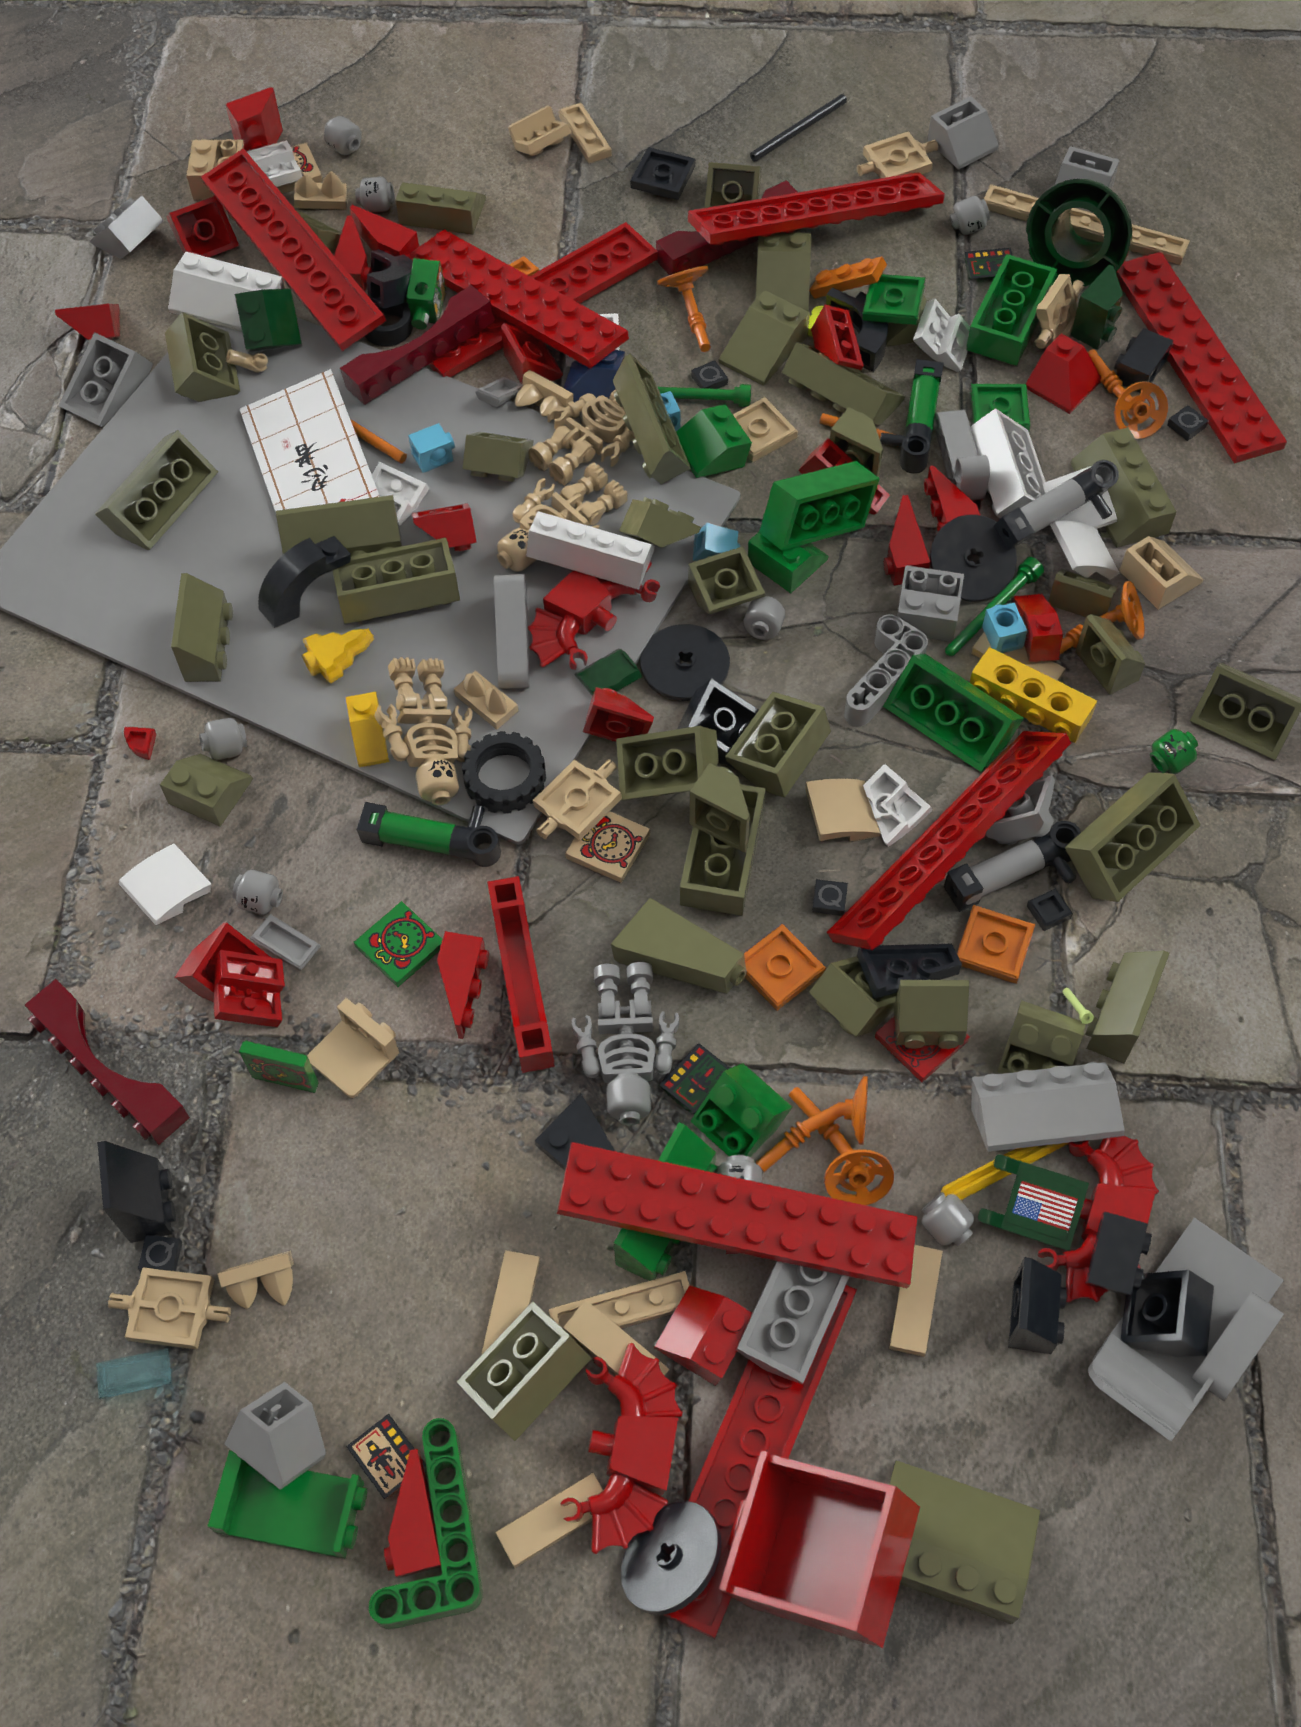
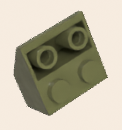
[619,497,701,548]
[997,1000,1085,1074]

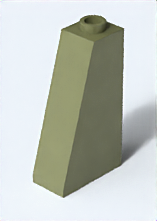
[611,898,747,994]

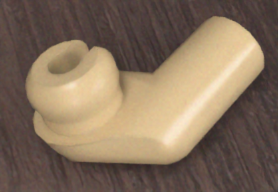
[226,349,268,373]

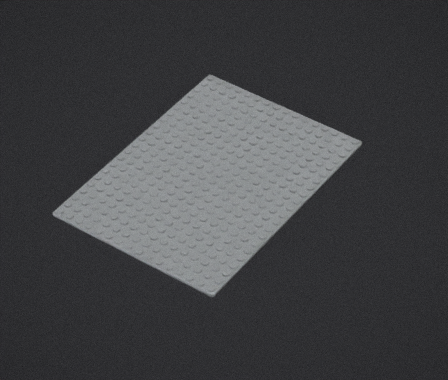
[0,317,741,845]

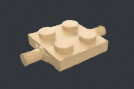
[857,131,938,178]
[1035,274,1084,349]
[533,759,622,840]
[108,1267,231,1350]

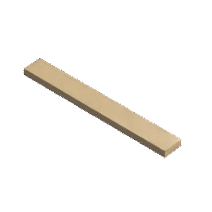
[984,185,1190,265]

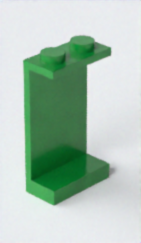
[207,1450,367,1559]

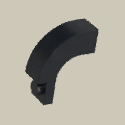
[367,249,413,309]
[826,288,888,372]
[258,536,351,628]

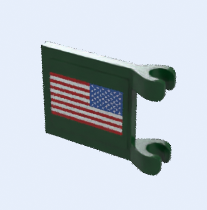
[978,1154,1089,1251]

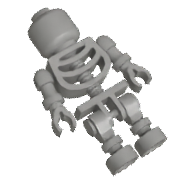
[572,962,679,1126]

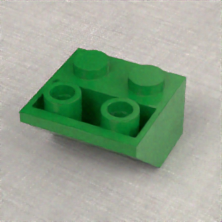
[690,1063,792,1157]

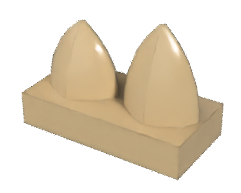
[294,171,347,210]
[515,370,573,416]
[454,670,518,730]
[218,1250,294,1309]

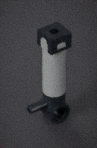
[994,460,1119,550]
[944,821,1081,912]

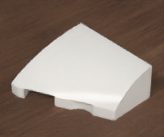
[863,764,932,847]

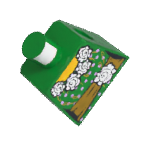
[407,258,447,330]

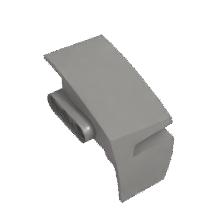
[1088,1217,1284,1441]

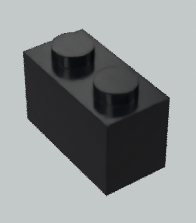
[1114,328,1173,393]
[1085,1212,1152,1296]

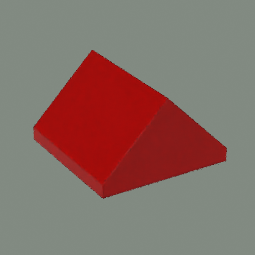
[501,323,563,384]

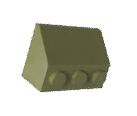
[395,182,486,235]
[165,312,240,402]
[171,573,233,682]
[1190,663,1301,760]
[725,692,831,798]
[616,726,718,801]
[1085,950,1170,1064]
[457,1301,592,1441]

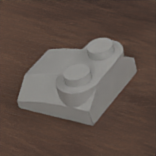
[986,775,1055,845]

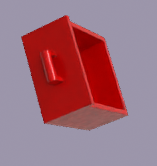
[719,1451,920,1648]

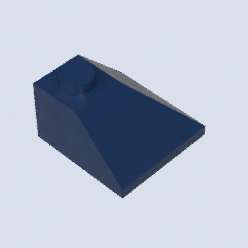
[564,350,625,403]

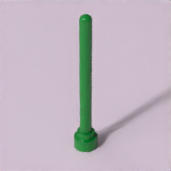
[658,384,751,407]
[945,557,1044,657]

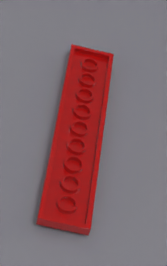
[201,148,386,351]
[688,172,945,245]
[428,222,658,377]
[407,229,629,369]
[1116,252,1287,463]
[827,731,1071,950]
[557,1142,917,1289]
[664,1285,857,1639]

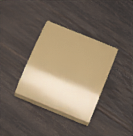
[805,779,880,842]

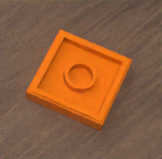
[957,905,1036,984]
[744,924,826,1011]

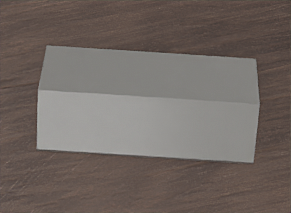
[736,1261,849,1384]

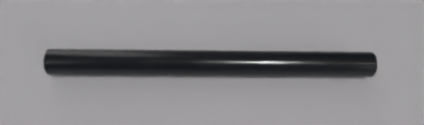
[750,94,847,162]

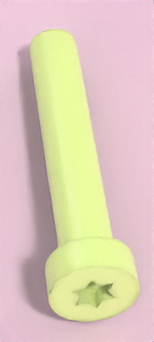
[1063,988,1094,1024]

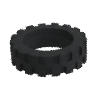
[462,731,546,814]

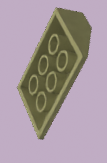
[889,1460,1040,1624]

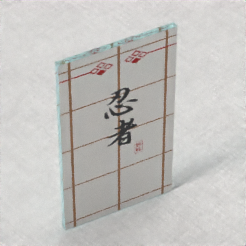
[240,369,380,512]

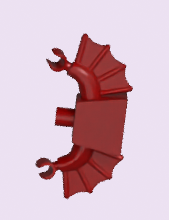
[528,562,660,670]
[1038,1135,1159,1303]
[560,1343,683,1554]

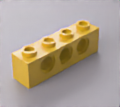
[969,647,1097,743]

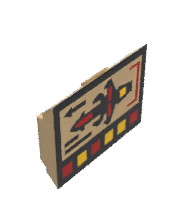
[346,1413,426,1500]

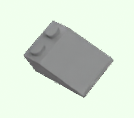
[59,333,153,428]

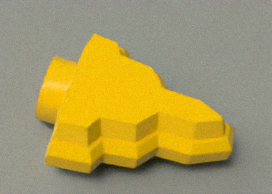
[302,628,374,684]

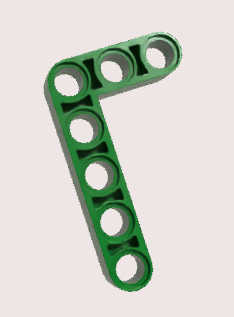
[368,1418,483,1629]

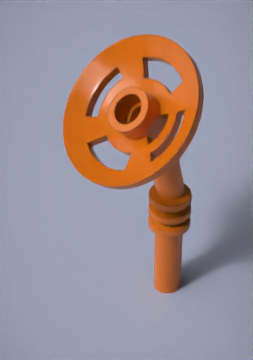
[657,266,711,352]
[1088,349,1168,439]
[1060,581,1145,655]
[756,1076,868,1172]
[788,1087,894,1205]

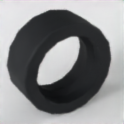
[365,302,413,346]

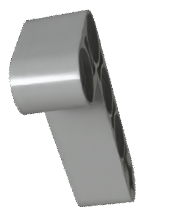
[935,410,990,501]
[494,574,530,689]
[844,614,928,727]

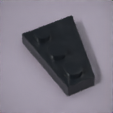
[857,943,962,999]
[535,1093,615,1171]

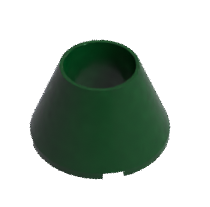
[1026,179,1132,287]

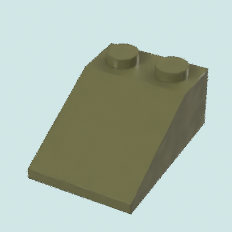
[756,232,811,311]
[719,290,810,386]

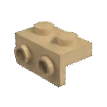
[508,106,571,156]

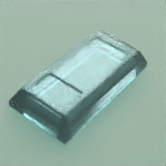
[96,1348,172,1399]

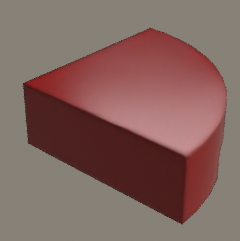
[124,727,157,760]

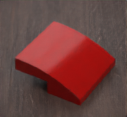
[214,950,285,1028]

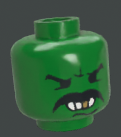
[1149,729,1198,775]

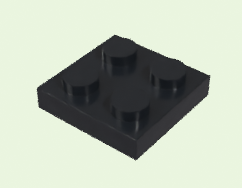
[630,147,696,200]

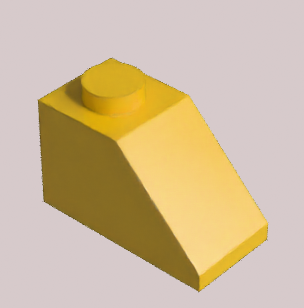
[346,692,389,767]

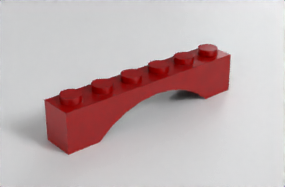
[487,876,555,1073]

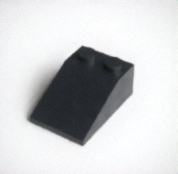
[677,679,759,768]
[97,1141,176,1243]

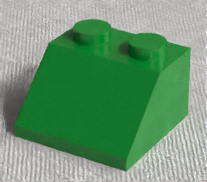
[676,404,752,478]
[748,532,829,594]

